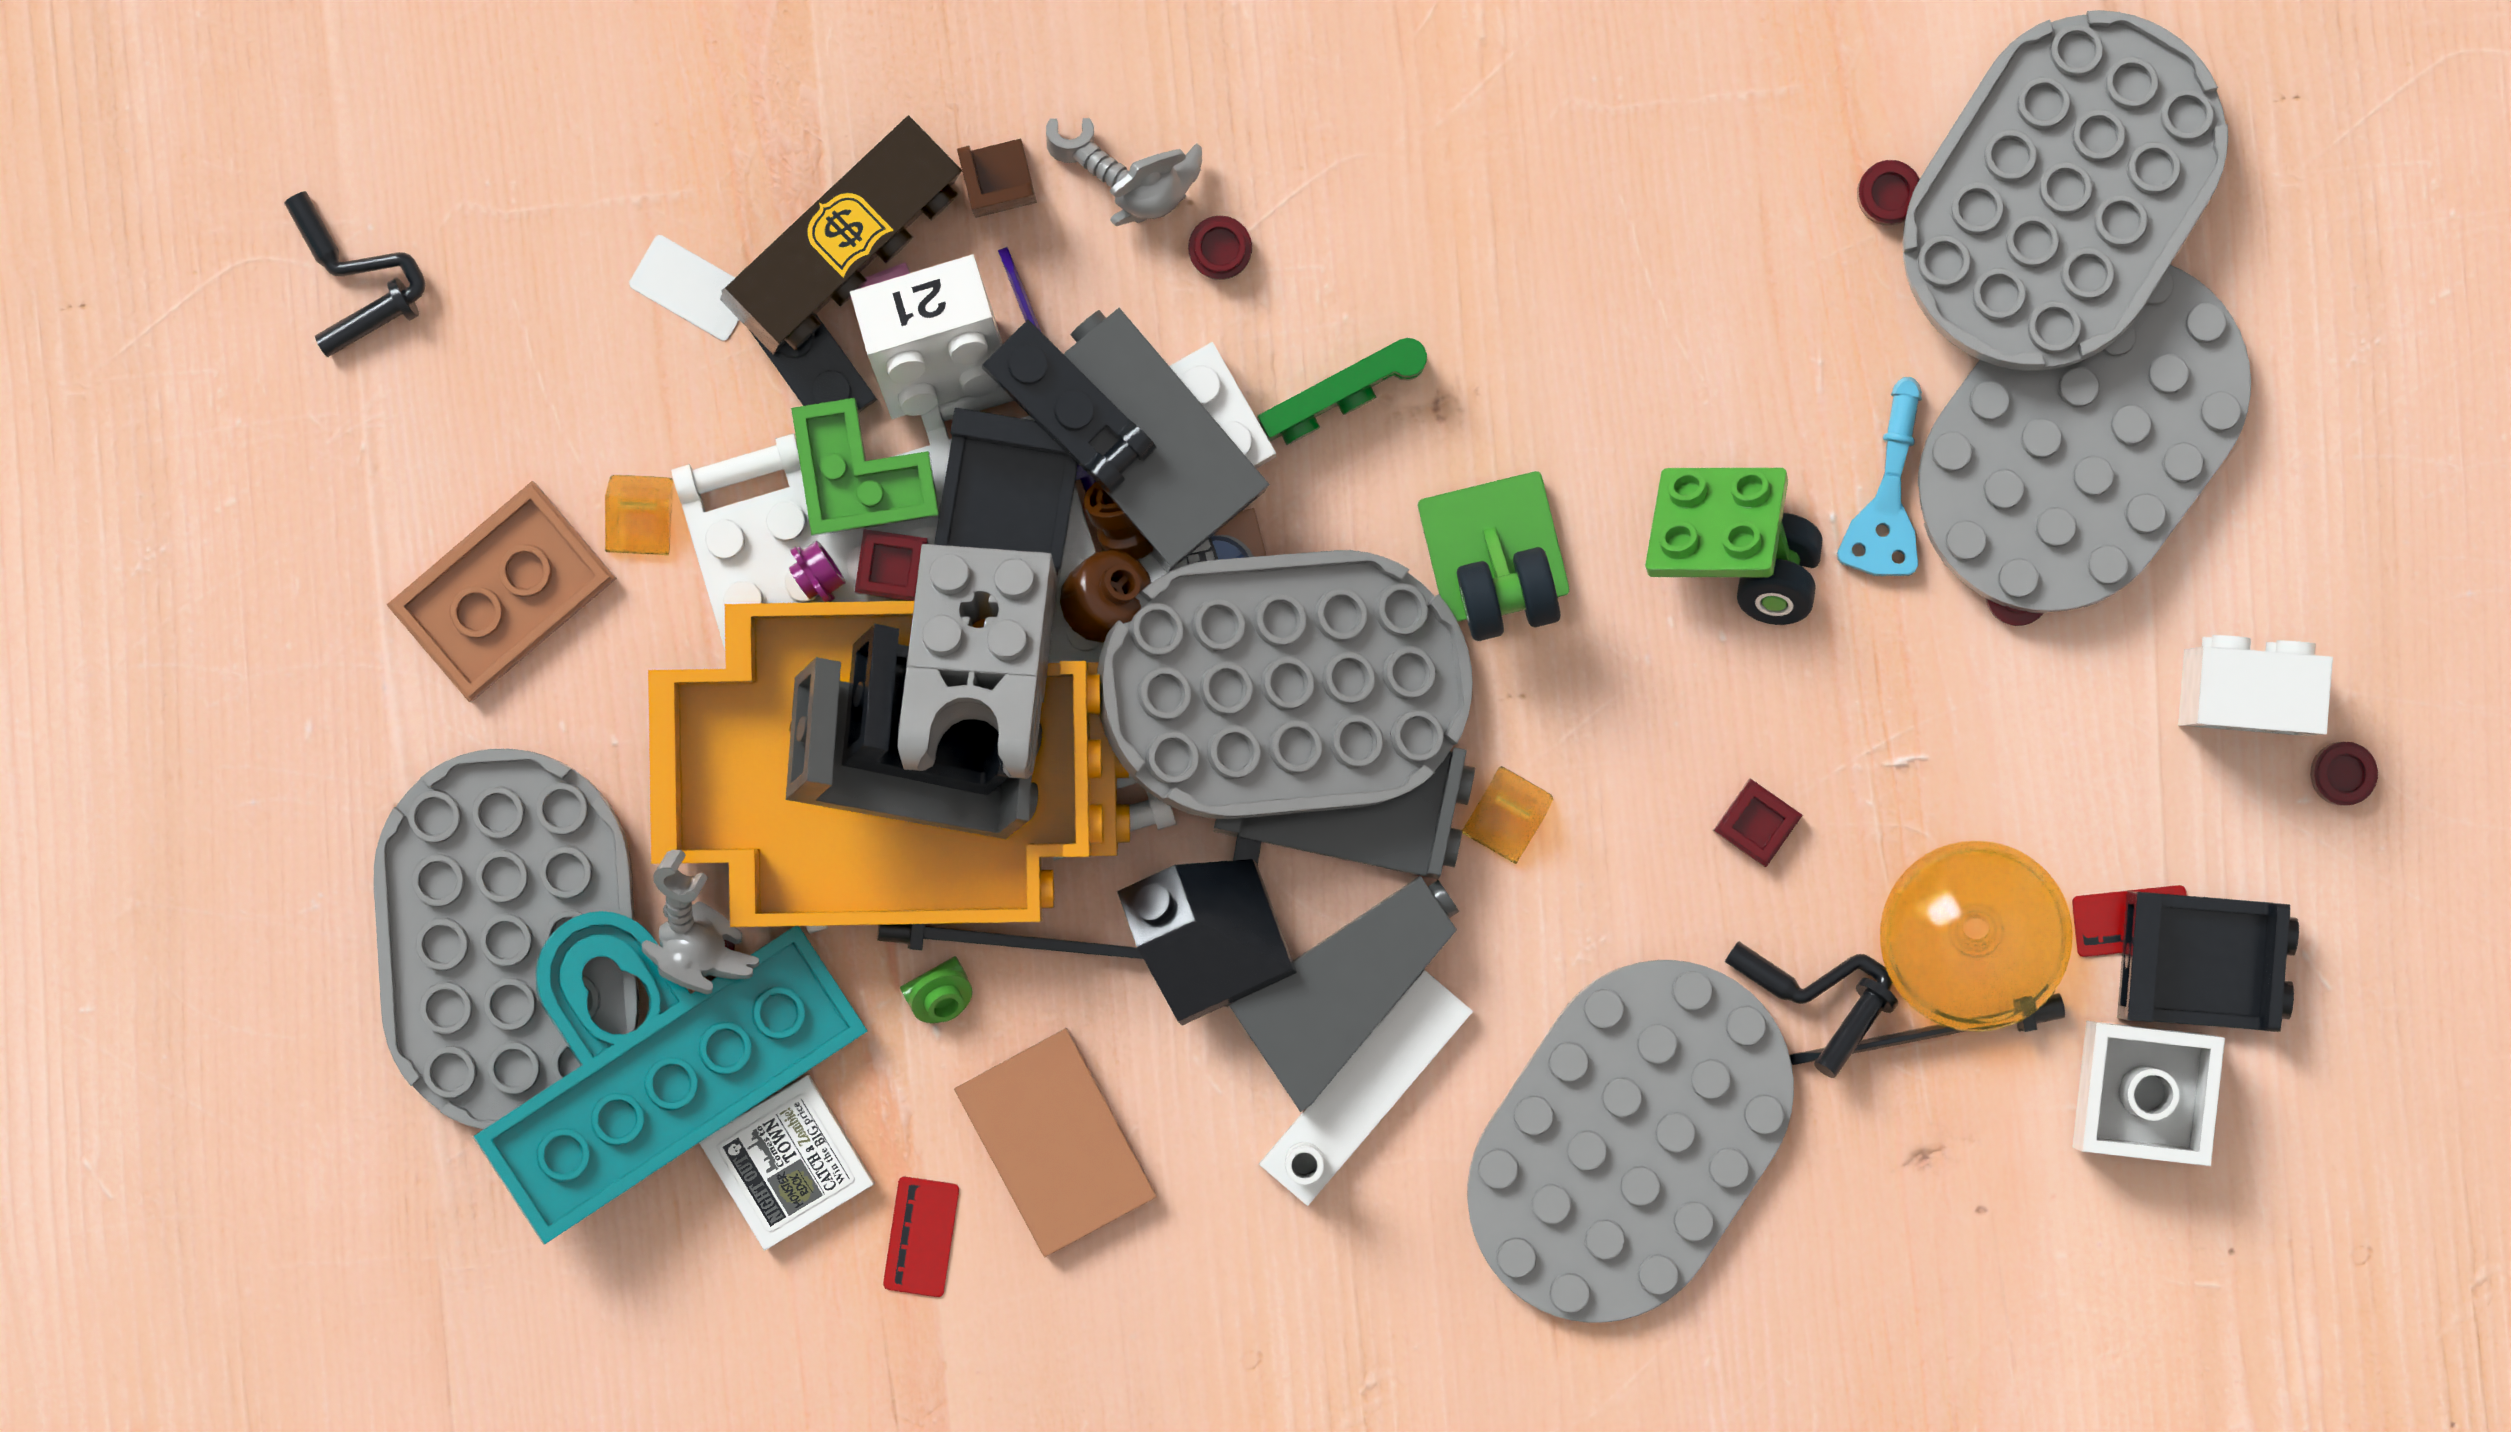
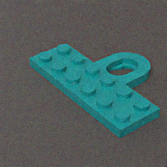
[473,911,867,1245]

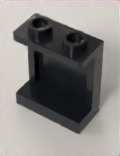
[934,408,1079,584]
[842,624,1009,795]
[2117,891,2299,1032]

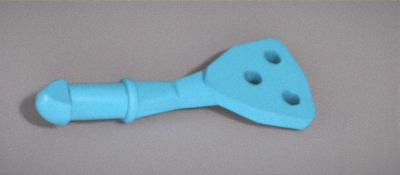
[1837,377,1922,576]

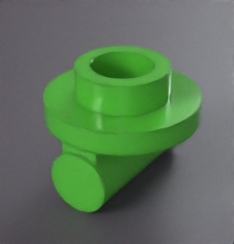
[900,956,972,1023]

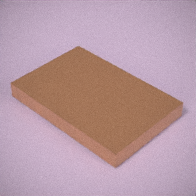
[386,481,617,702]
[954,1028,1157,1258]

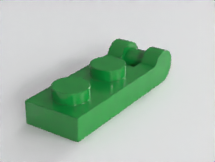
[1257,338,1427,445]

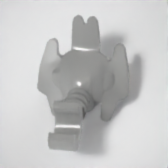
[1046,118,1202,226]
[642,850,759,994]

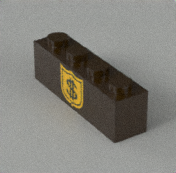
[720,115,962,354]

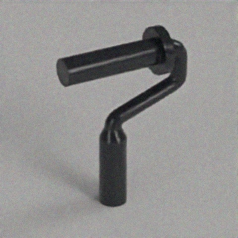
[284,191,425,357]
[1725,941,1898,1078]

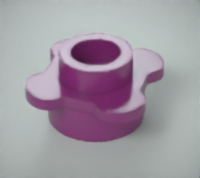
[789,541,846,602]

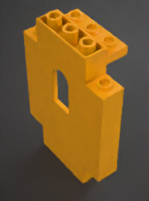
[648,601,1130,927]

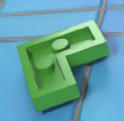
[791,398,939,536]

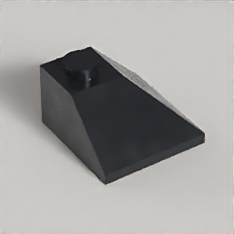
[1117,859,1297,1025]

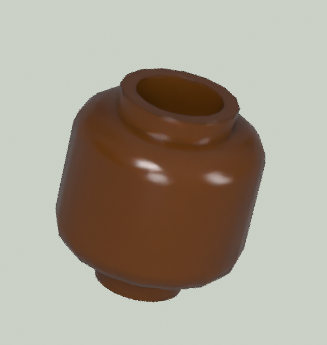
[1060,550,1152,643]

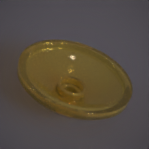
[1880,841,2073,1032]

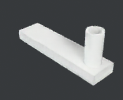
[1259,970,1473,1206]

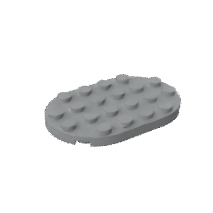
[1902,10,2228,371]
[1918,265,2251,613]
[1097,550,1473,819]
[374,749,639,1130]
[1467,960,1794,1323]

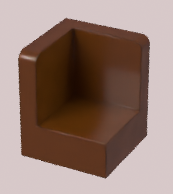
[957,138,1037,218]

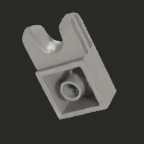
[898,544,1058,779]

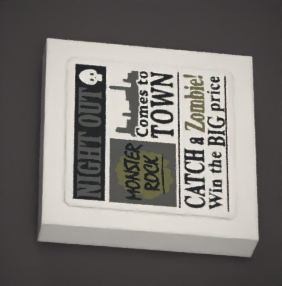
[699,1075,875,1251]

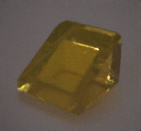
[605,475,673,555]
[1462,766,1553,864]

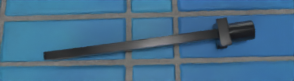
[877,924,1143,959]
[1789,993,2065,1065]

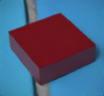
[854,529,928,601]
[1712,778,1803,867]

